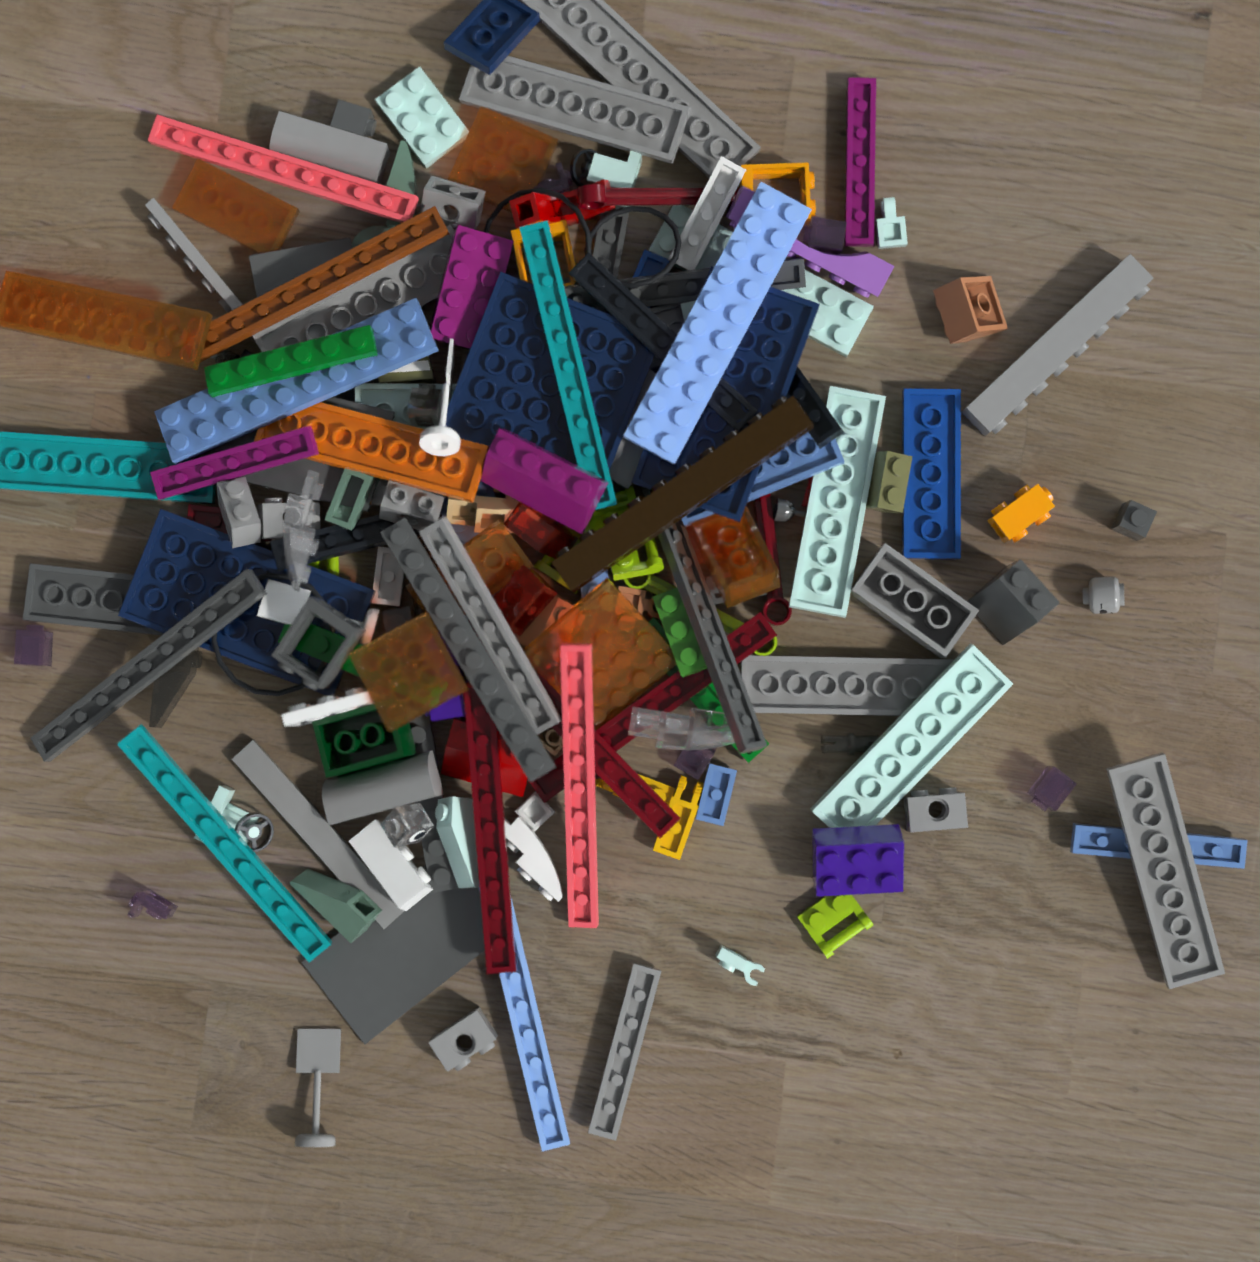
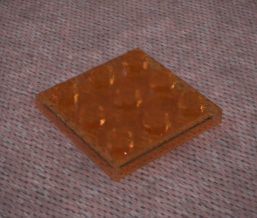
[447,106,558,213]
[349,612,469,732]

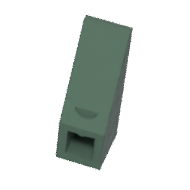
[289,869,382,943]

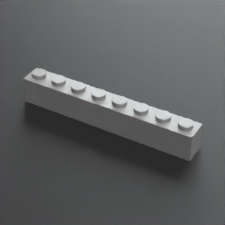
[962,254,1154,437]

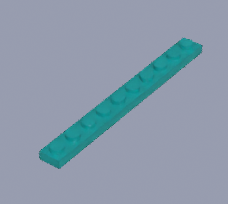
[519,220,617,510]
[117,724,332,962]

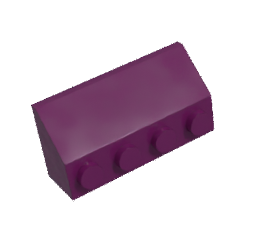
[481,428,609,534]

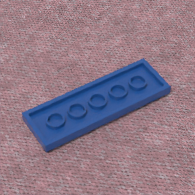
[902,389,961,559]

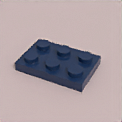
[444,0,540,75]

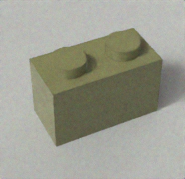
[866,451,913,513]

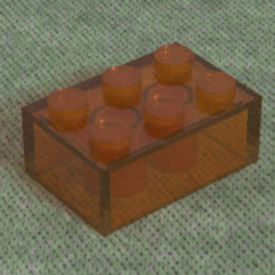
[692,506,780,608]

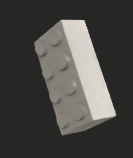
[850,543,979,659]

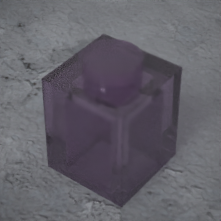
[803,217,847,254]
[14,625,53,666]
[1027,766,1077,812]

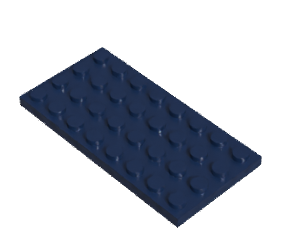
[631,266,820,523]
[118,509,376,696]

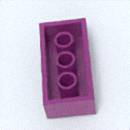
[430,225,513,350]

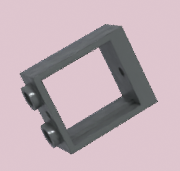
[272,596,366,690]

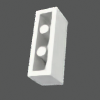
[349,819,433,911]

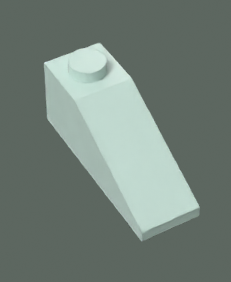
[435,797,479,889]

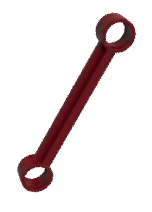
[577,184,740,210]
[754,493,792,626]

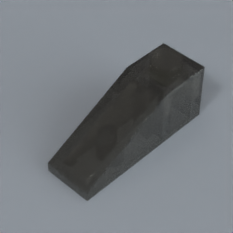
[407,383,442,427]
[149,647,202,728]

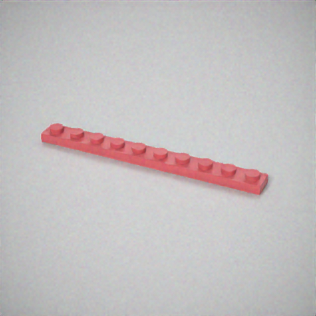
[147,115,419,223]
[560,643,599,928]

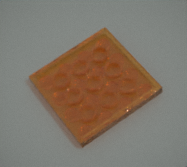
[523,577,677,731]

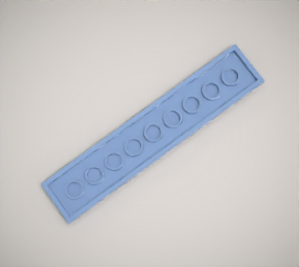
[623,182,812,465]

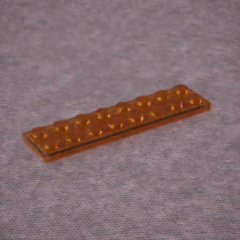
[0,270,213,370]

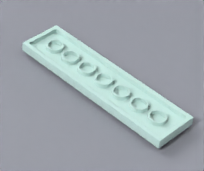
[649,205,874,358]
[789,386,886,618]
[810,643,1013,828]

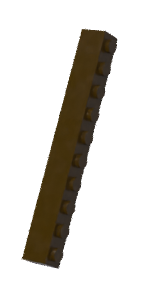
[552,396,813,592]

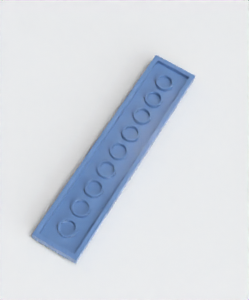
[154,298,439,464]

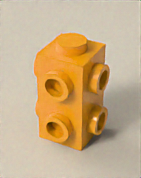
[987,484,1055,543]

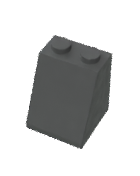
[967,559,1060,645]

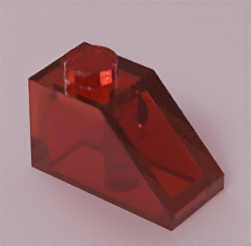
[504,502,575,559]

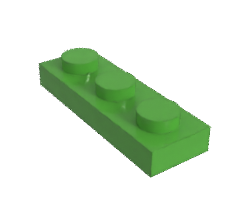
[652,587,707,678]

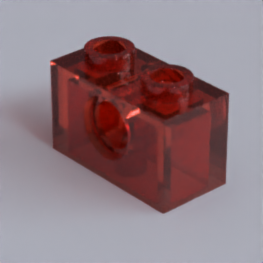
[493,564,558,636]

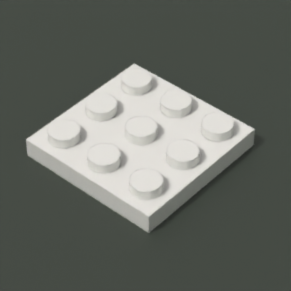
[282,687,381,727]

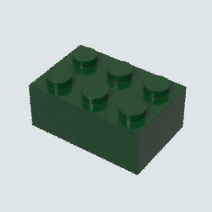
[312,698,417,778]

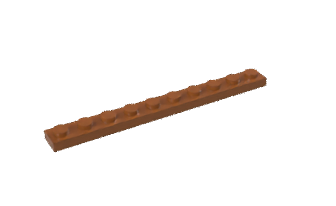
[181,206,449,365]

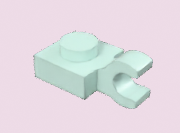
[875,197,908,249]
[715,945,765,986]

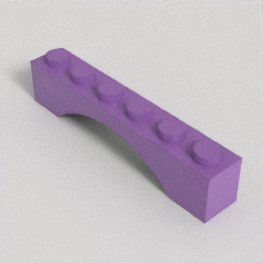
[726,185,894,298]

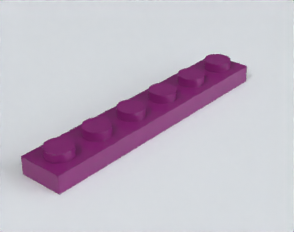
[844,77,876,247]
[150,426,319,500]

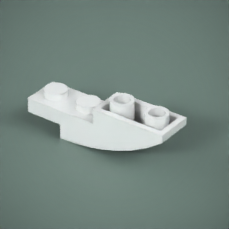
[504,816,563,902]

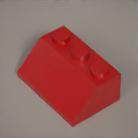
[441,719,528,797]

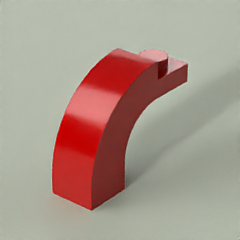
[509,179,615,229]

